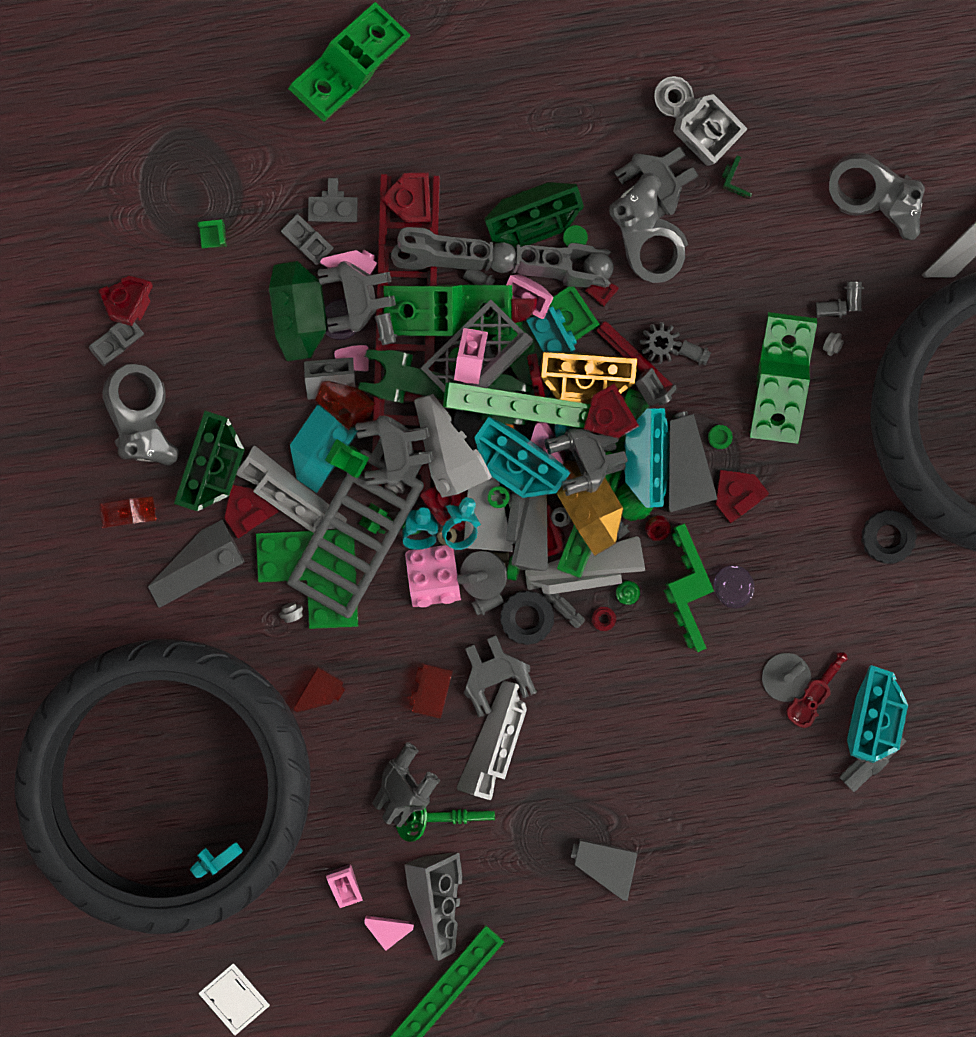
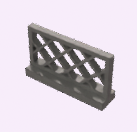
[421,300,533,412]

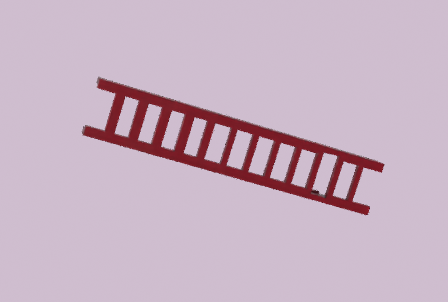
[372,174,440,494]

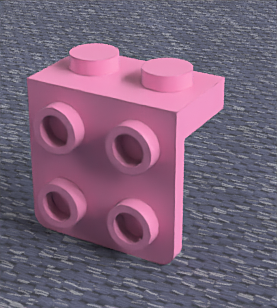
[405,545,461,607]

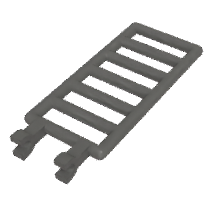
[288,438,424,618]

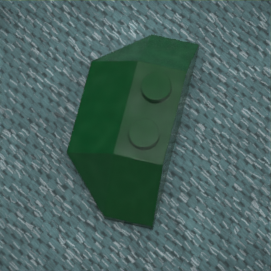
[485,182,584,247]
[269,261,328,361]
[174,411,245,511]

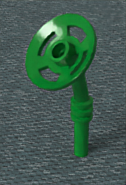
[396,808,495,842]

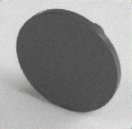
[457,551,507,600]
[762,653,811,702]

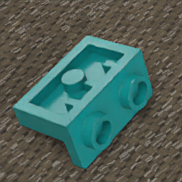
[526,306,577,352]

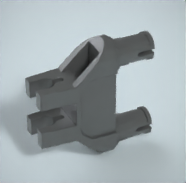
[614,147,699,218]
[318,261,396,333]
[356,415,434,487]
[544,428,628,496]
[464,635,537,717]
[372,742,440,827]

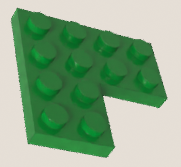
[492,287,600,399]
[256,530,358,629]

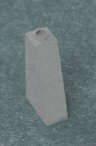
[464,477,513,552]

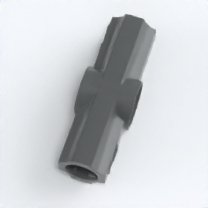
[839,737,907,792]

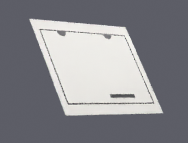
[199,963,270,1035]

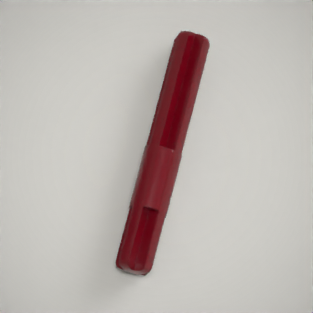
[596,321,673,388]

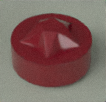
[645,516,671,541]

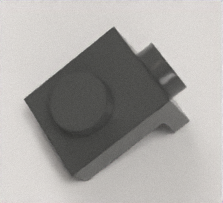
[635,368,677,406]

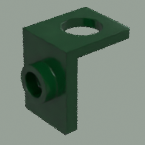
[722,155,752,199]

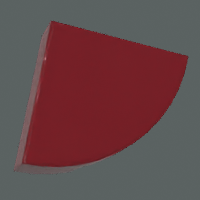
[585,283,619,307]
[511,298,537,323]

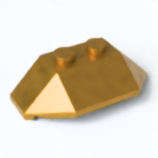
[540,351,637,404]
[557,460,623,556]

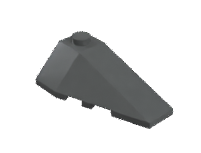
[148,519,245,608]
[405,852,462,961]

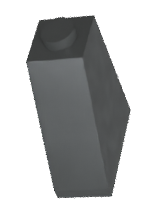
[571,838,638,901]

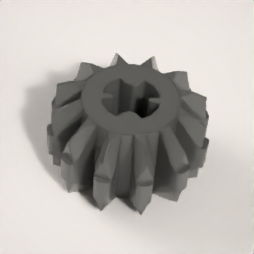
[640,322,682,364]

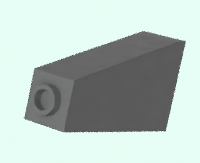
[668,411,718,512]

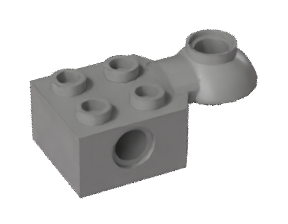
[654,76,747,166]

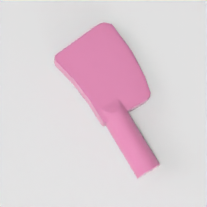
[334,345,369,372]

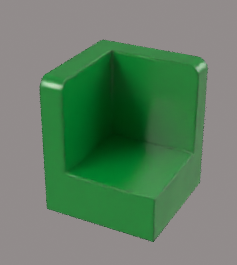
[198,220,227,249]
[325,439,369,478]

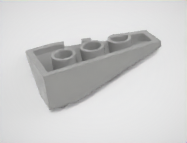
[414,394,492,498]

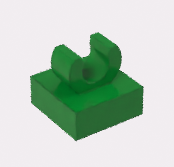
[358,503,392,534]

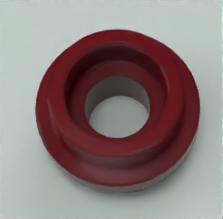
[592,607,616,631]

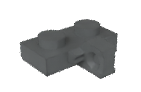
[308,178,358,223]

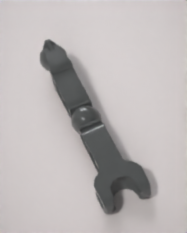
[391,227,614,288]

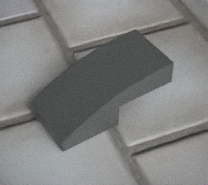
[280,213,333,265]
[89,322,144,367]

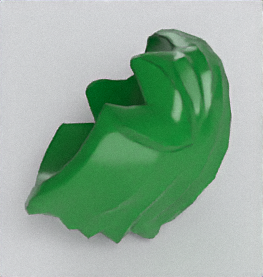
[615,482,654,521]

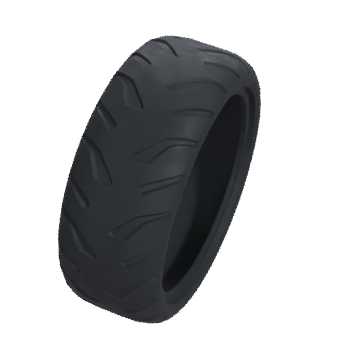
[870,272,976,551]
[15,639,311,934]

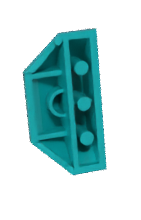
[290,399,372,493]
[624,408,669,508]
[475,417,571,498]
[847,665,908,763]

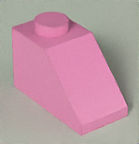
[320,250,378,275]
[506,274,553,319]
[454,328,488,384]

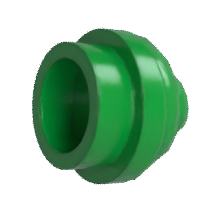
[616,581,640,605]

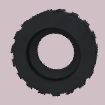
[861,510,917,564]
[500,591,554,645]

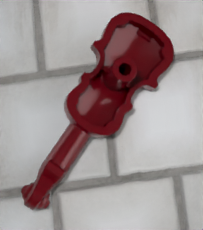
[786,652,848,728]

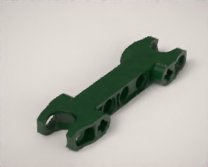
[358,350,533,425]

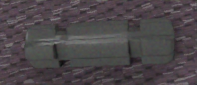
[544,593,585,628]

